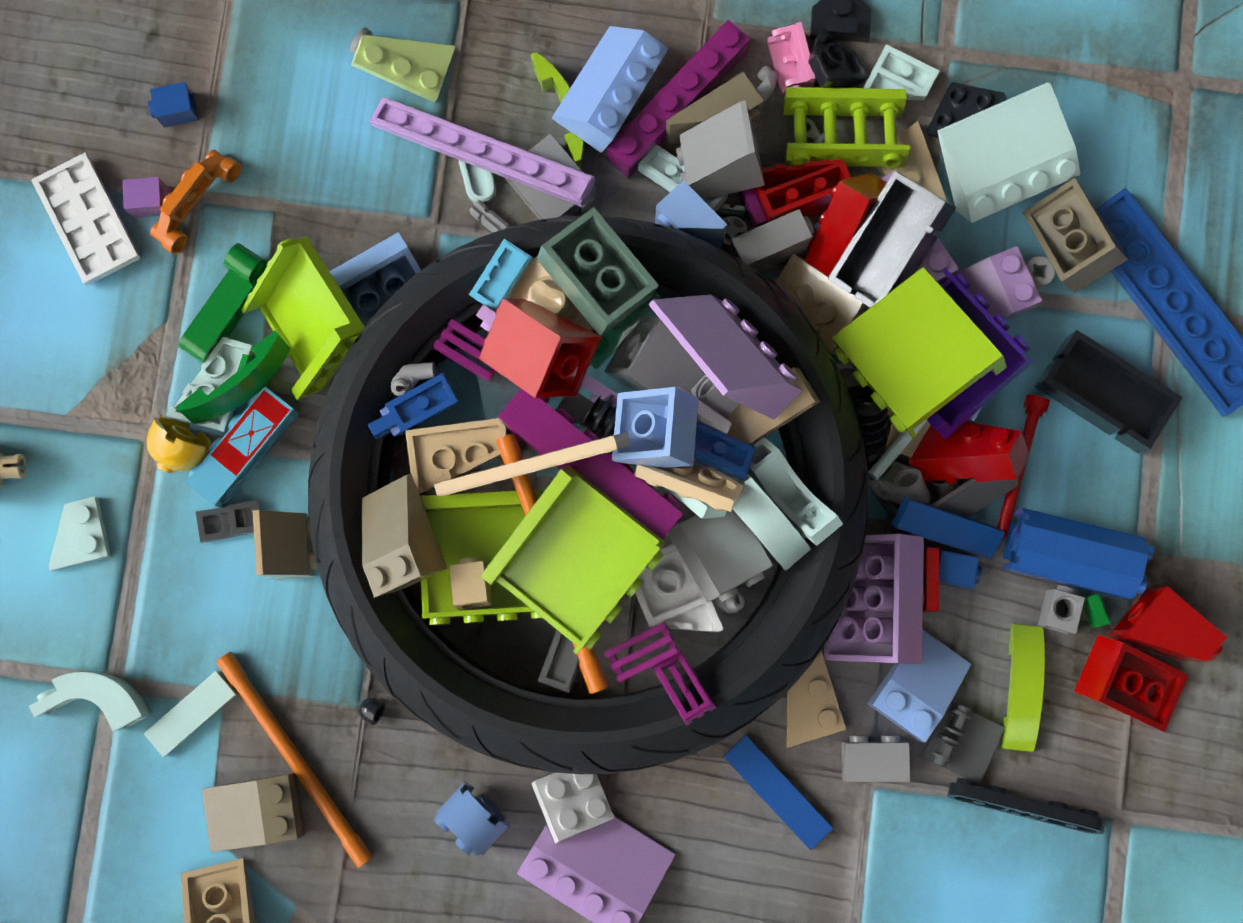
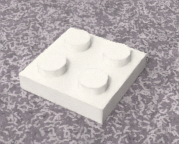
[531,773,614,843]

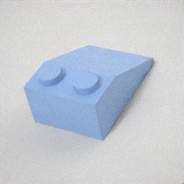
[867,629,971,742]

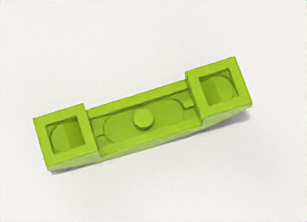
[531,52,584,169]
[1001,624,1045,752]

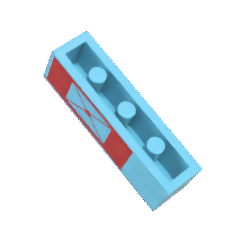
[186,387,300,508]

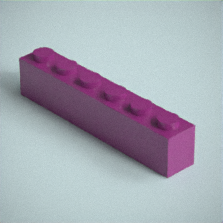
[606,19,750,179]
[498,389,683,540]

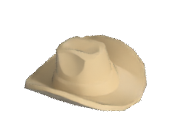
[508,256,593,330]

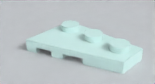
[166,337,253,433]

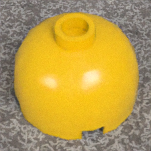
[146,416,212,473]

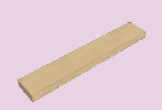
[434,432,630,497]

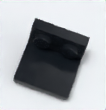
[926,82,1008,138]

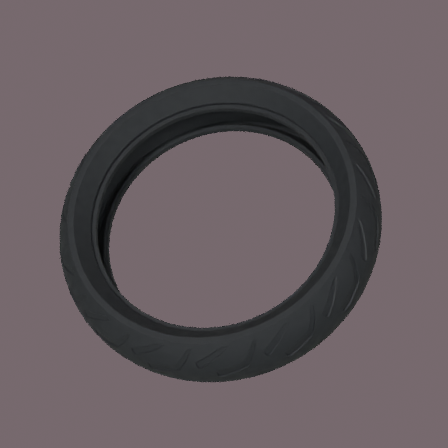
[308,216,869,775]

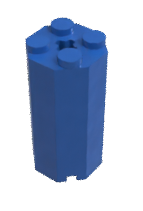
[1003,508,1154,600]

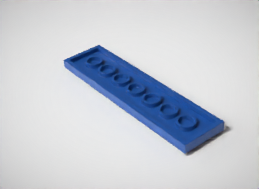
[1096,187,1243,417]

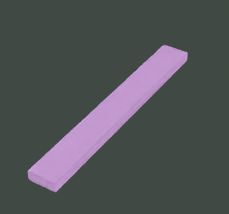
[369,97,596,207]

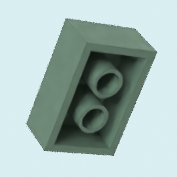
[537,207,659,336]

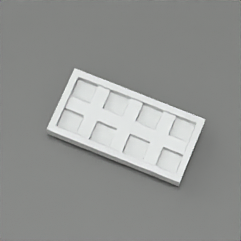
[31,153,141,286]

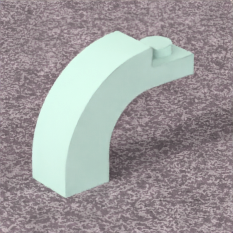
[748,437,843,546]
[719,470,811,571]
[29,672,151,732]

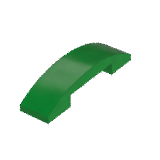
[176,330,291,424]

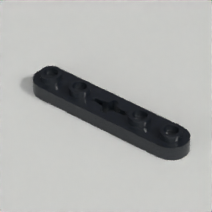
[948,778,1105,834]

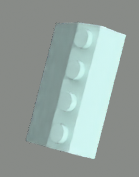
[937,82,1081,223]

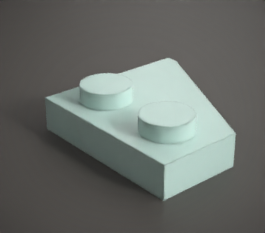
[864,44,939,100]
[49,496,111,571]

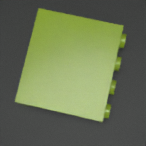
[241,236,365,400]
[832,267,1007,439]
[480,465,666,654]
[420,489,546,625]

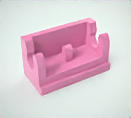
[767,22,816,96]

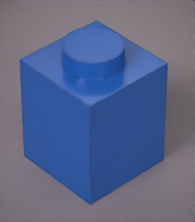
[148,82,199,128]
[939,551,982,590]

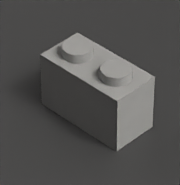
[841,735,910,782]

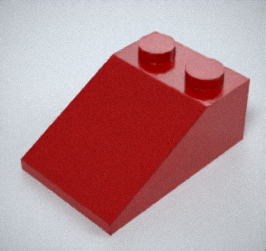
[1074,635,1188,732]

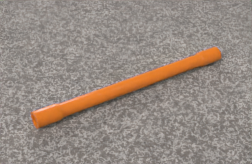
[495,433,608,693]
[216,651,374,868]

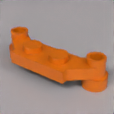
[150,150,242,255]

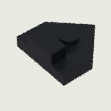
[810,0,871,43]
[808,29,868,88]

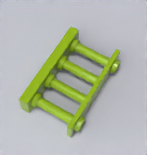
[783,87,910,169]

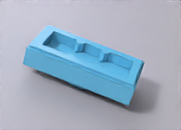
[469,239,533,312]

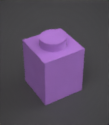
[123,177,172,218]

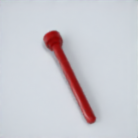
[997,394,1050,539]

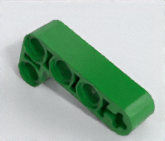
[179,243,268,363]

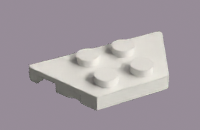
[635,522,724,632]

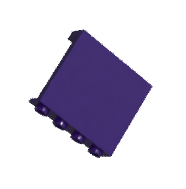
[926,268,1034,439]

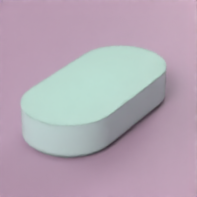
[459,160,497,204]

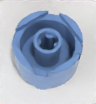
[434,782,510,856]

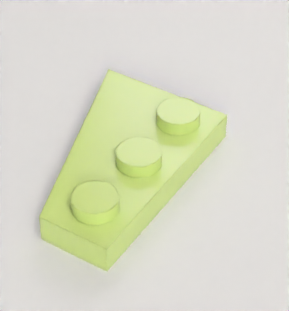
[351,35,455,102]

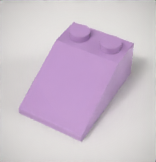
[959,246,1042,321]

